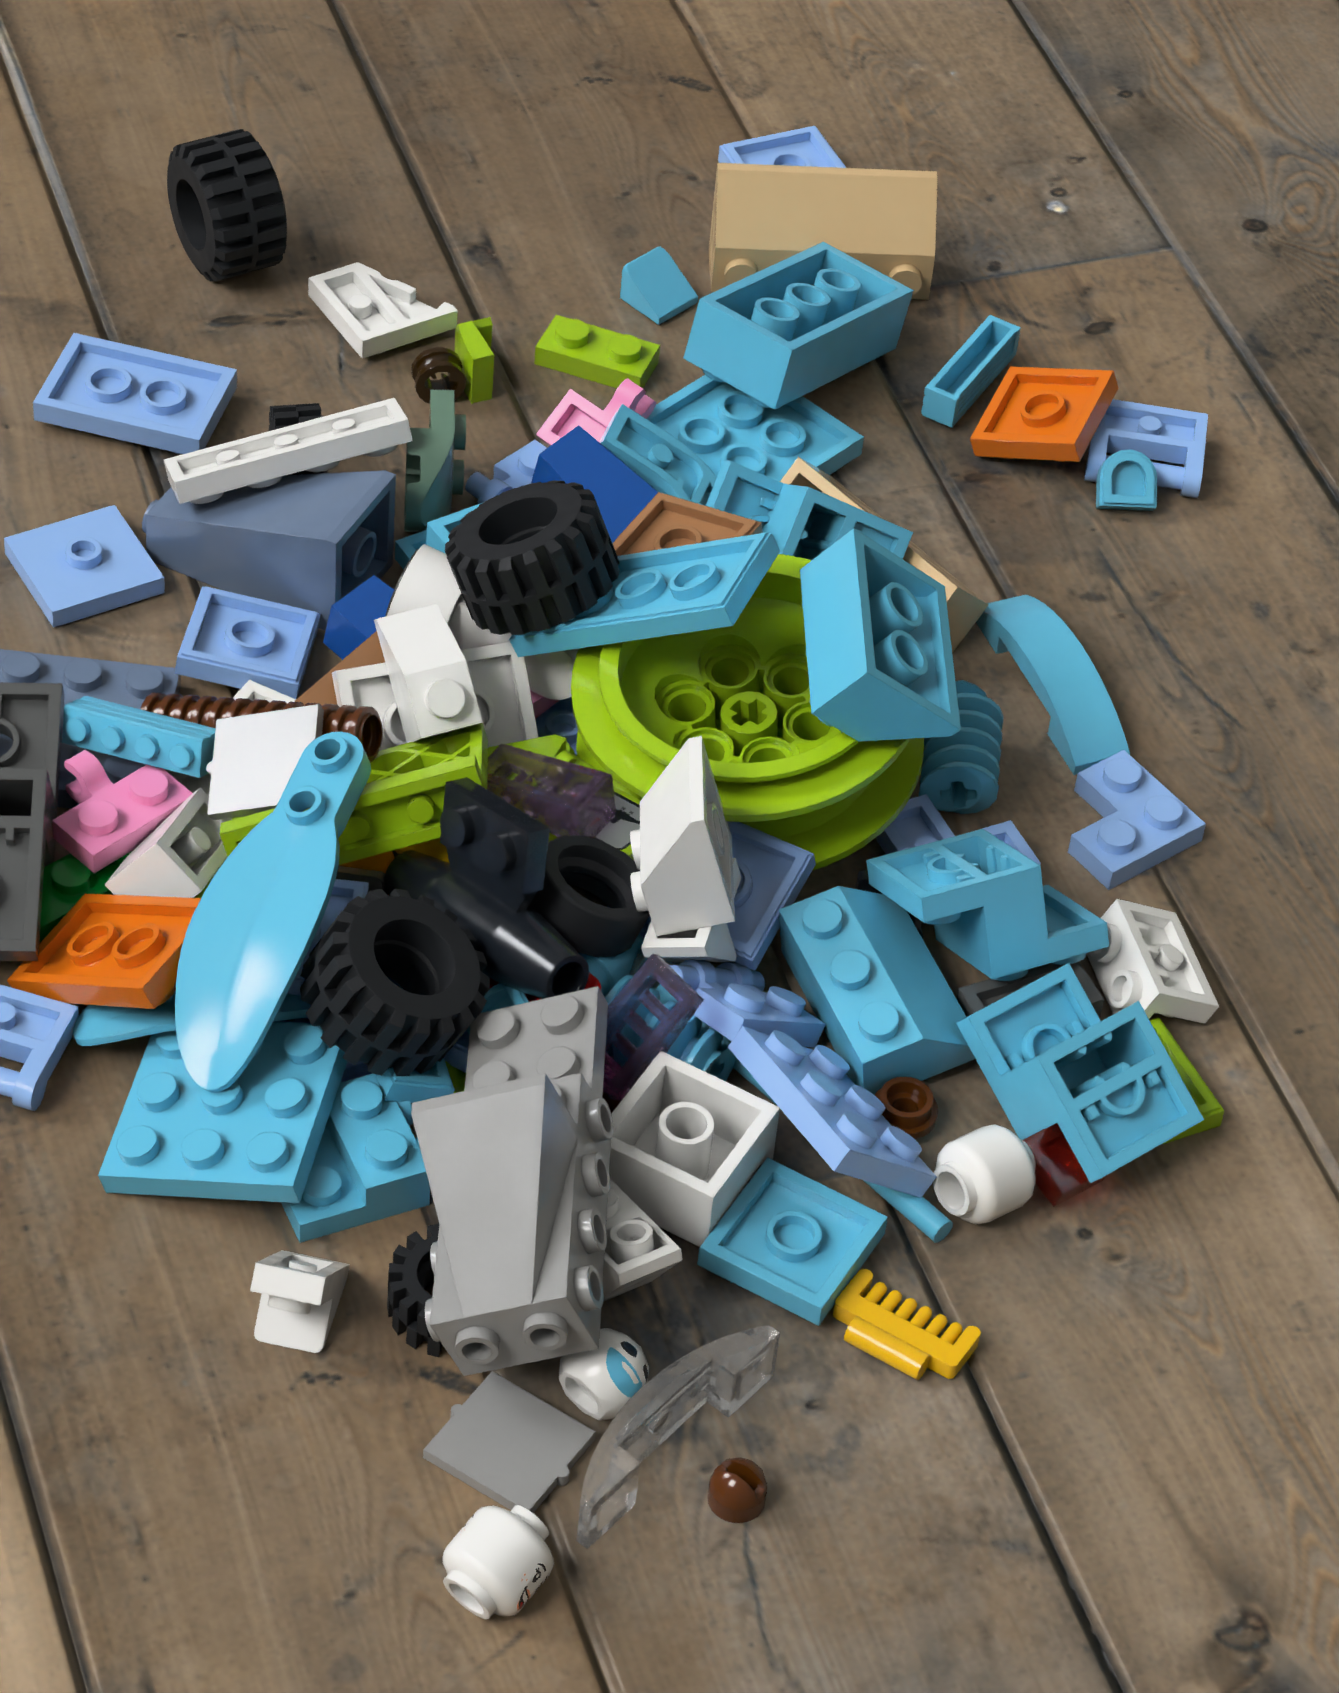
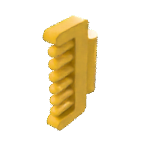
[833,1269,981,1380]

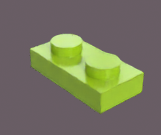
[534,315,660,388]

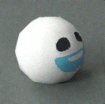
[559,1328,649,1421]

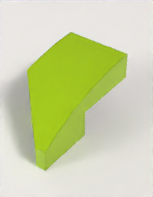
[454,317,495,404]

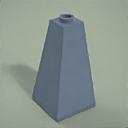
[142,470,396,631]

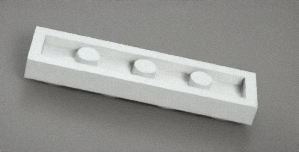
[164,398,413,504]

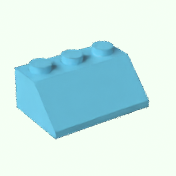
[800,528,961,742]
[779,886,975,1095]

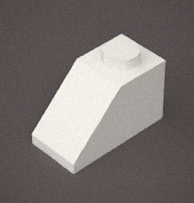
[374,604,483,743]
[105,787,230,898]

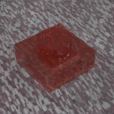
[1023,1123,1107,1207]

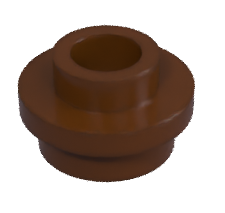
[875,1077,938,1139]

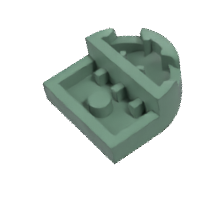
[404,390,466,533]

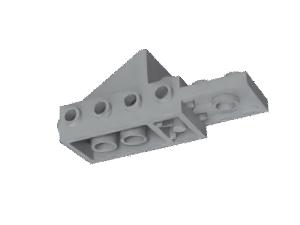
[411,986,613,1376]

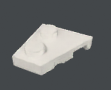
[308,262,458,359]

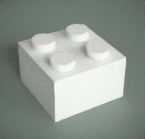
[609,1051,780,1247]

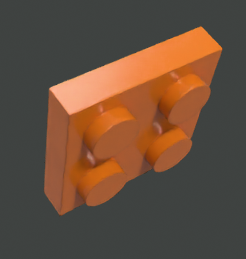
[970,366,1119,462]

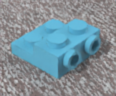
[281,1073,430,1243]

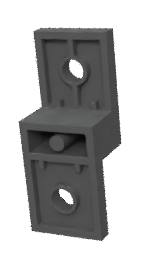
[0,682,65,961]

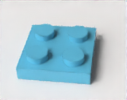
[697,1157,888,1326]

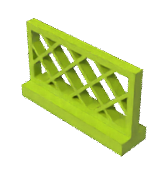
[219,723,488,865]

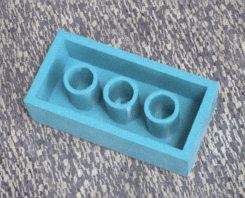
[683,242,914,410]

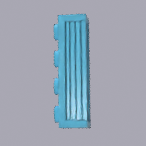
[921,315,1021,428]
[62,696,216,778]

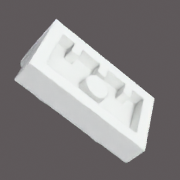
[1086,899,1219,1024]

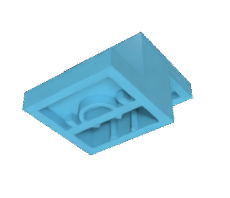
[706,460,913,560]
[866,829,1109,981]
[956,963,1204,1183]

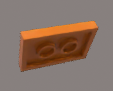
[7,893,201,1009]

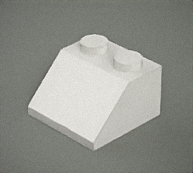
[630,736,735,936]

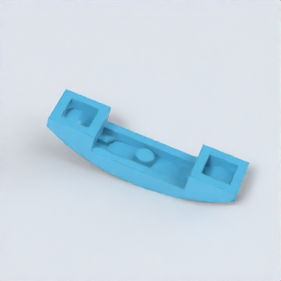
[976,595,1130,775]

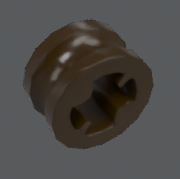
[411,347,466,404]

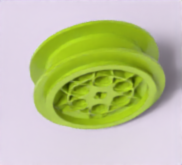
[571,554,924,870]

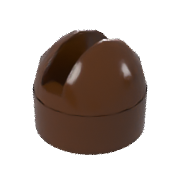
[707,1457,767,1523]

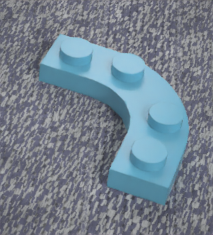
[599,404,717,506]

